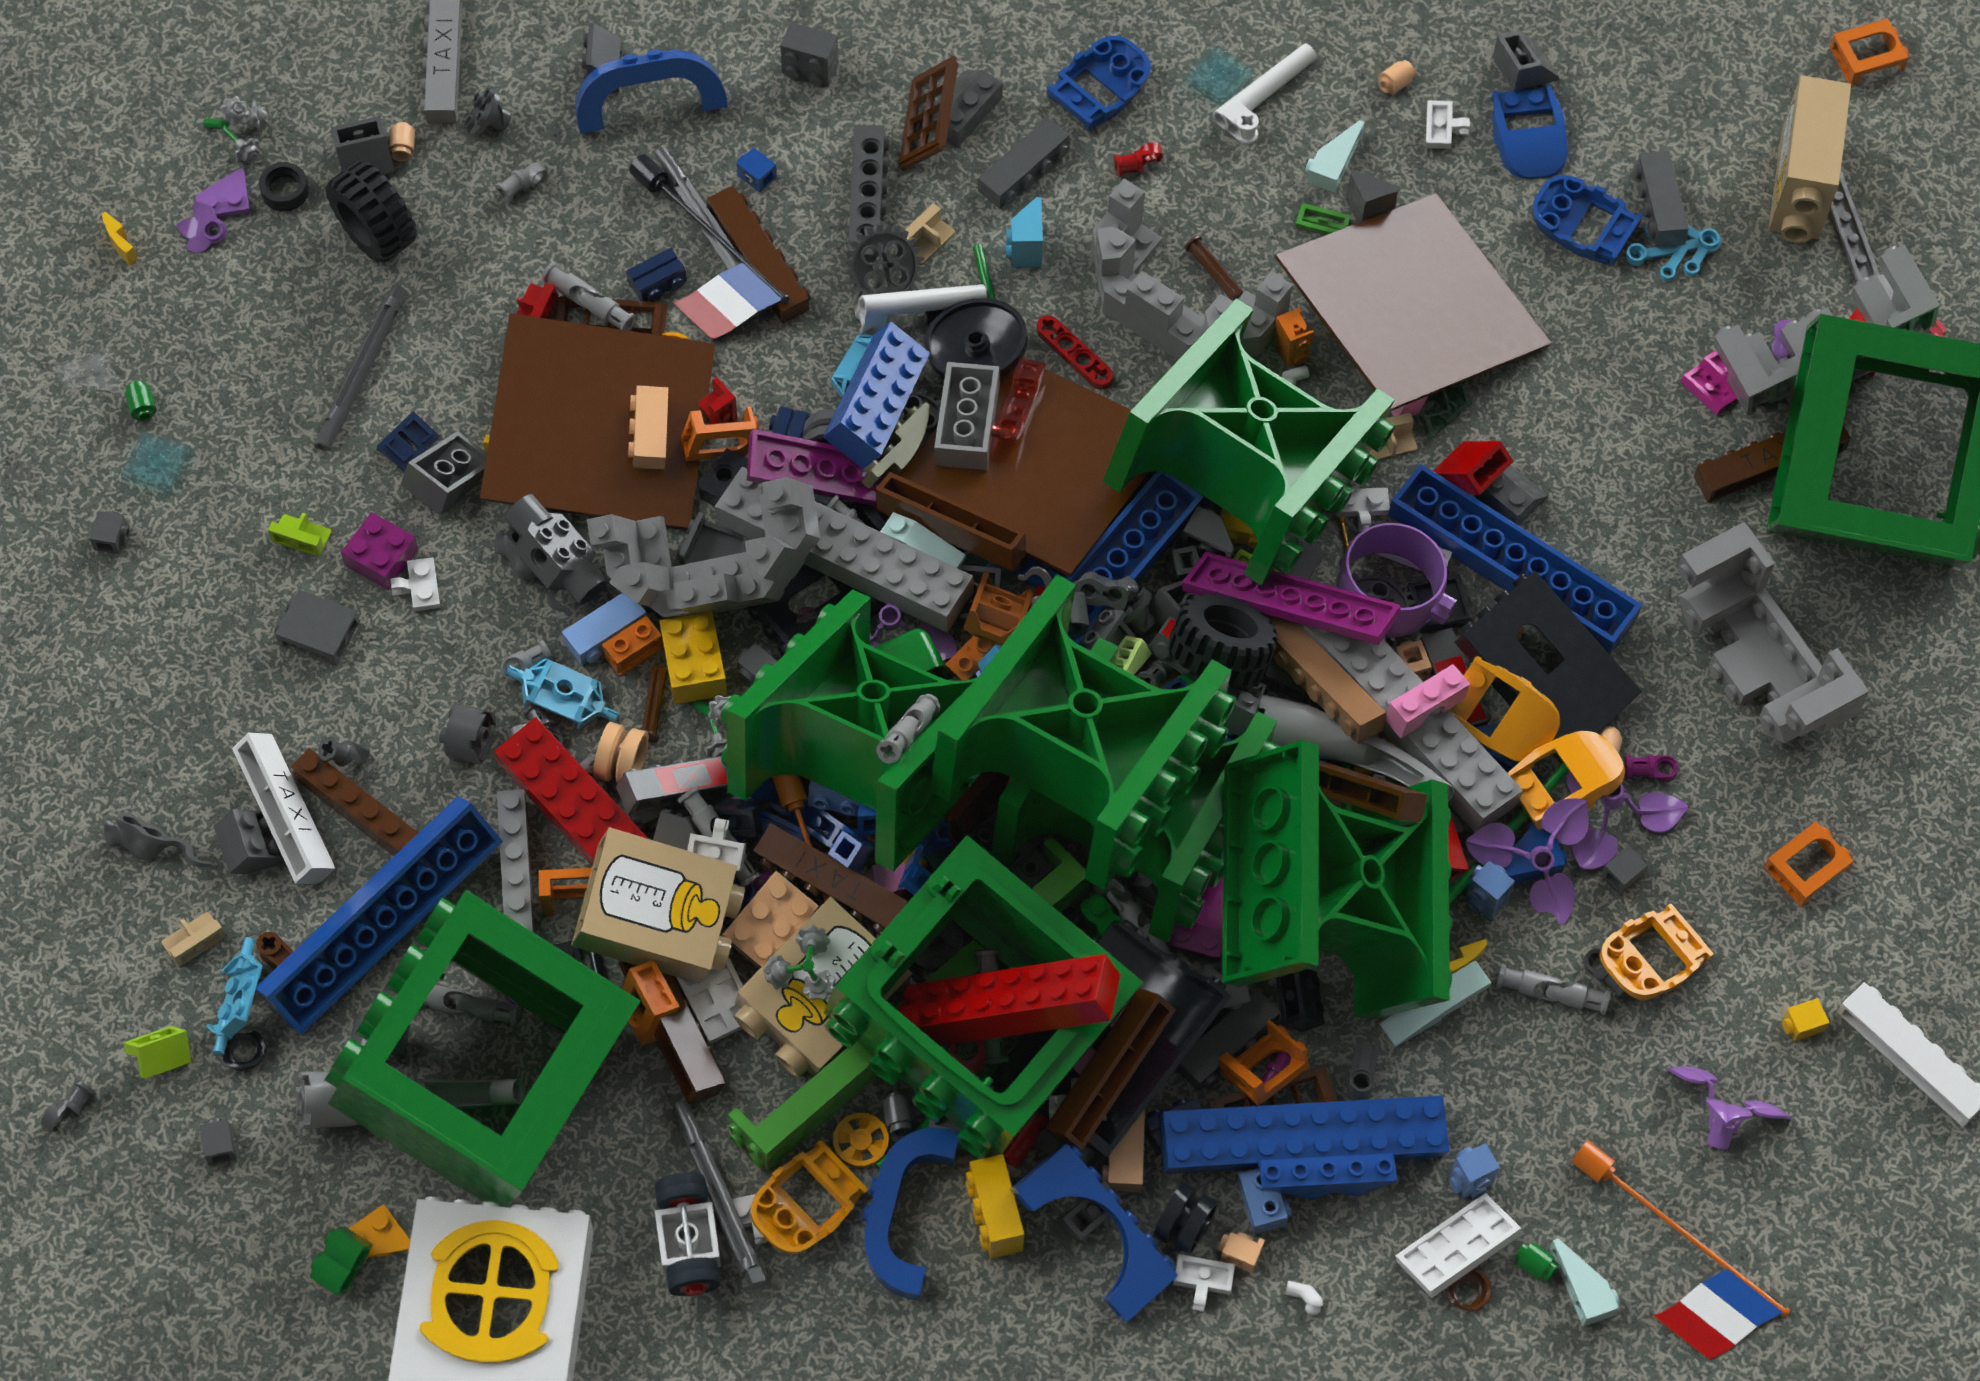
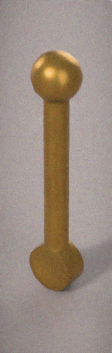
[1336,515,1355,565]

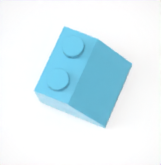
[1006,197,1043,267]

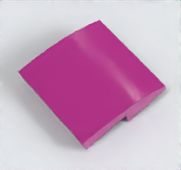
[1680,350,1737,416]

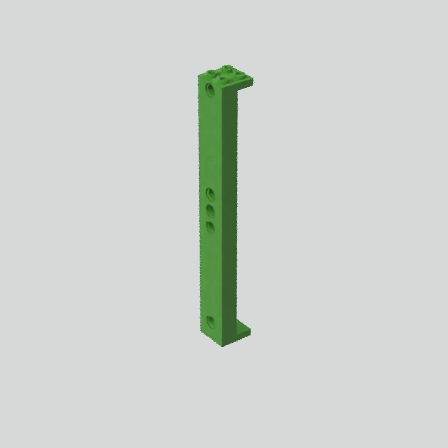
[728,836,1089,1172]

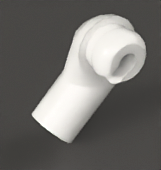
[1281,365,1309,385]
[1285,1281,1323,1315]

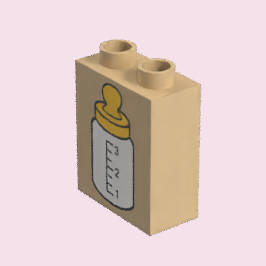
[1768,75,1851,243]
[571,827,745,983]
[734,897,912,1078]

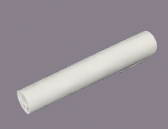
[1213,44,1317,145]
[855,284,987,335]

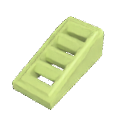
[1115,636,1152,675]

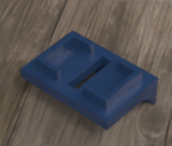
[376,411,440,471]

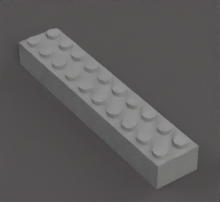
[715,467,974,633]
[1303,625,1523,832]

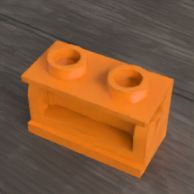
[1273,307,1314,366]
[602,616,663,677]

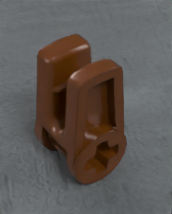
[256,932,294,970]

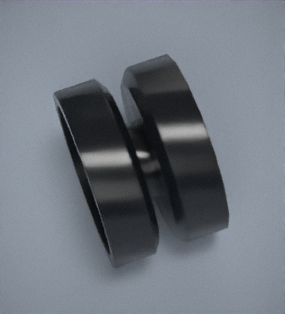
[1153,1182,1219,1256]

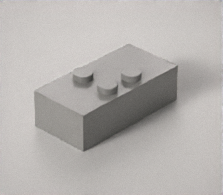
[934,362,1000,470]

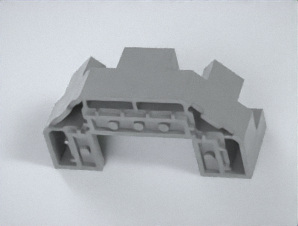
[1091,179,1293,360]
[1714,244,1940,415]
[587,477,821,619]
[1677,521,1869,743]

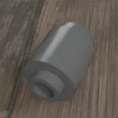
[882,1092,915,1136]

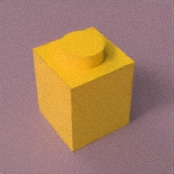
[1782,998,1830,1042]

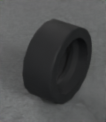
[259,162,309,212]

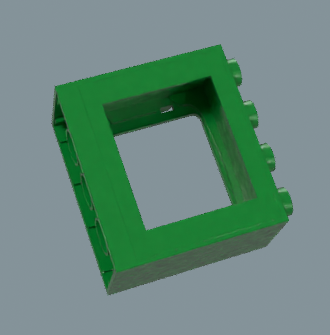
[1766,314,1980,567]
[824,835,1143,1159]
[324,890,640,1207]

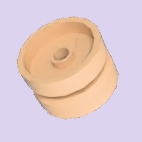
[593,722,649,784]

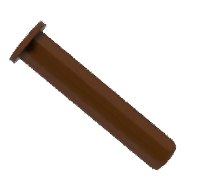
[1184,235,1243,301]
[642,665,667,742]

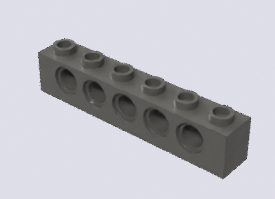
[848,125,890,262]

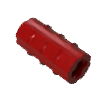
[1003,1112,1049,1169]

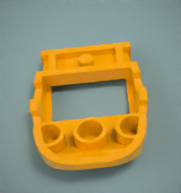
[1449,656,1560,762]
[1508,731,1625,830]
[1600,904,1714,1000]
[750,1140,868,1254]

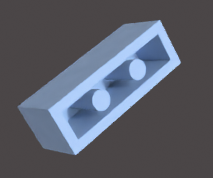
[562,593,647,666]

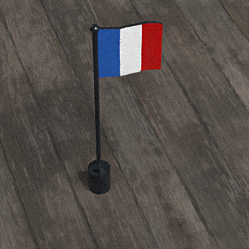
[629,154,790,340]

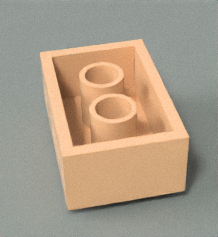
[722,871,819,969]

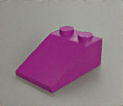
[1166,877,1223,961]

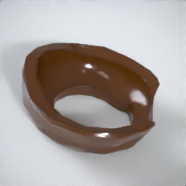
[1445,1268,1492,1311]

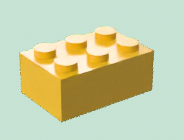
[659,612,727,705]
[965,1154,1024,1259]

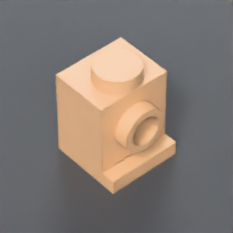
[1395,640,1432,681]
[1218,1232,1265,1273]

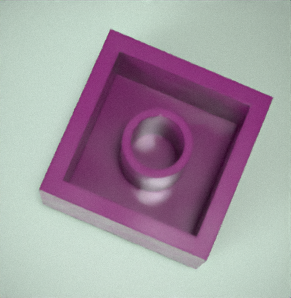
[341,512,418,590]

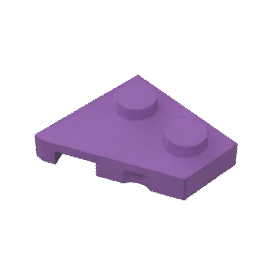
[196,168,250,218]

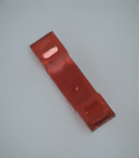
[991,357,1045,442]

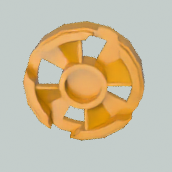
[833,1113,889,1169]

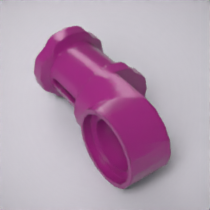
[1624,754,1678,782]

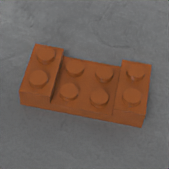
[963,572,1034,645]

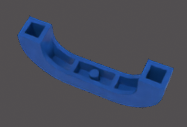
[575,50,728,134]
[750,777,875,871]
[862,1128,959,1301]

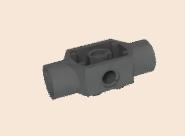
[504,494,608,605]

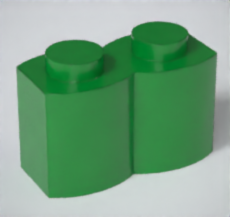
[1079,893,1123,941]
[309,1226,373,1296]

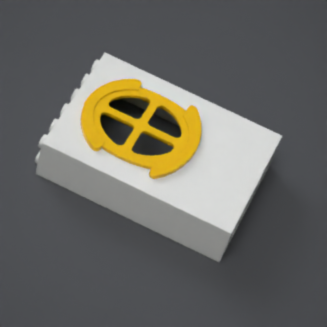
[388,1197,594,1381]

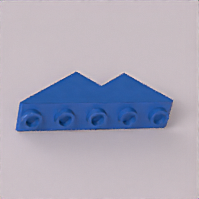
[1258,1154,1397,1200]

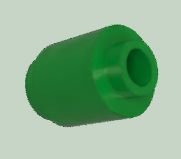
[125,381,157,421]
[1515,1241,1559,1283]

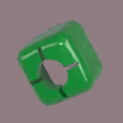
[874,628,949,680]

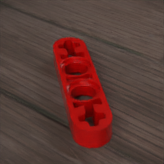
[1036,315,1113,390]

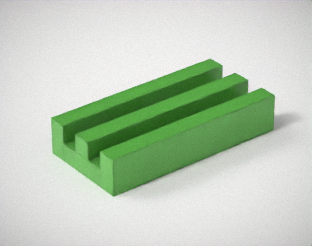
[1295,203,1351,235]

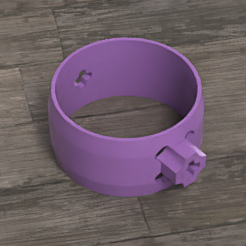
[1336,523,1457,638]

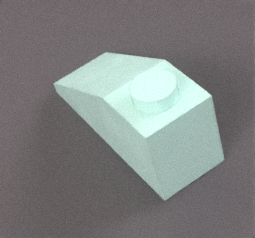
[1305,120,1364,193]
[880,512,966,569]
[1550,1239,1620,1327]

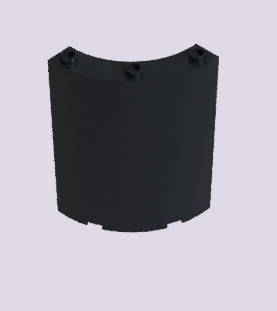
[991,919,1232,1158]

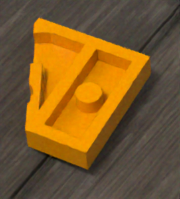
[348,1204,411,1260]

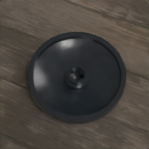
[925,298,1028,379]

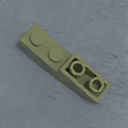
[862,402,930,489]

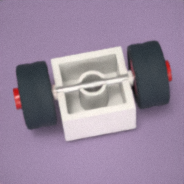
[655,1172,721,1296]

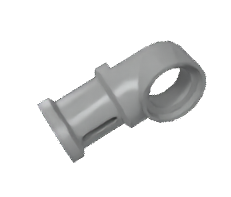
[495,162,548,203]
[500,640,553,681]

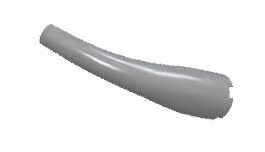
[1259,695,1454,802]
[296,1071,526,1129]

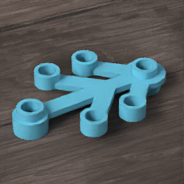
[1625,224,1721,282]

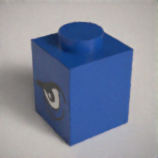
[737,147,777,193]

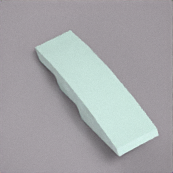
[1380,960,1491,1047]

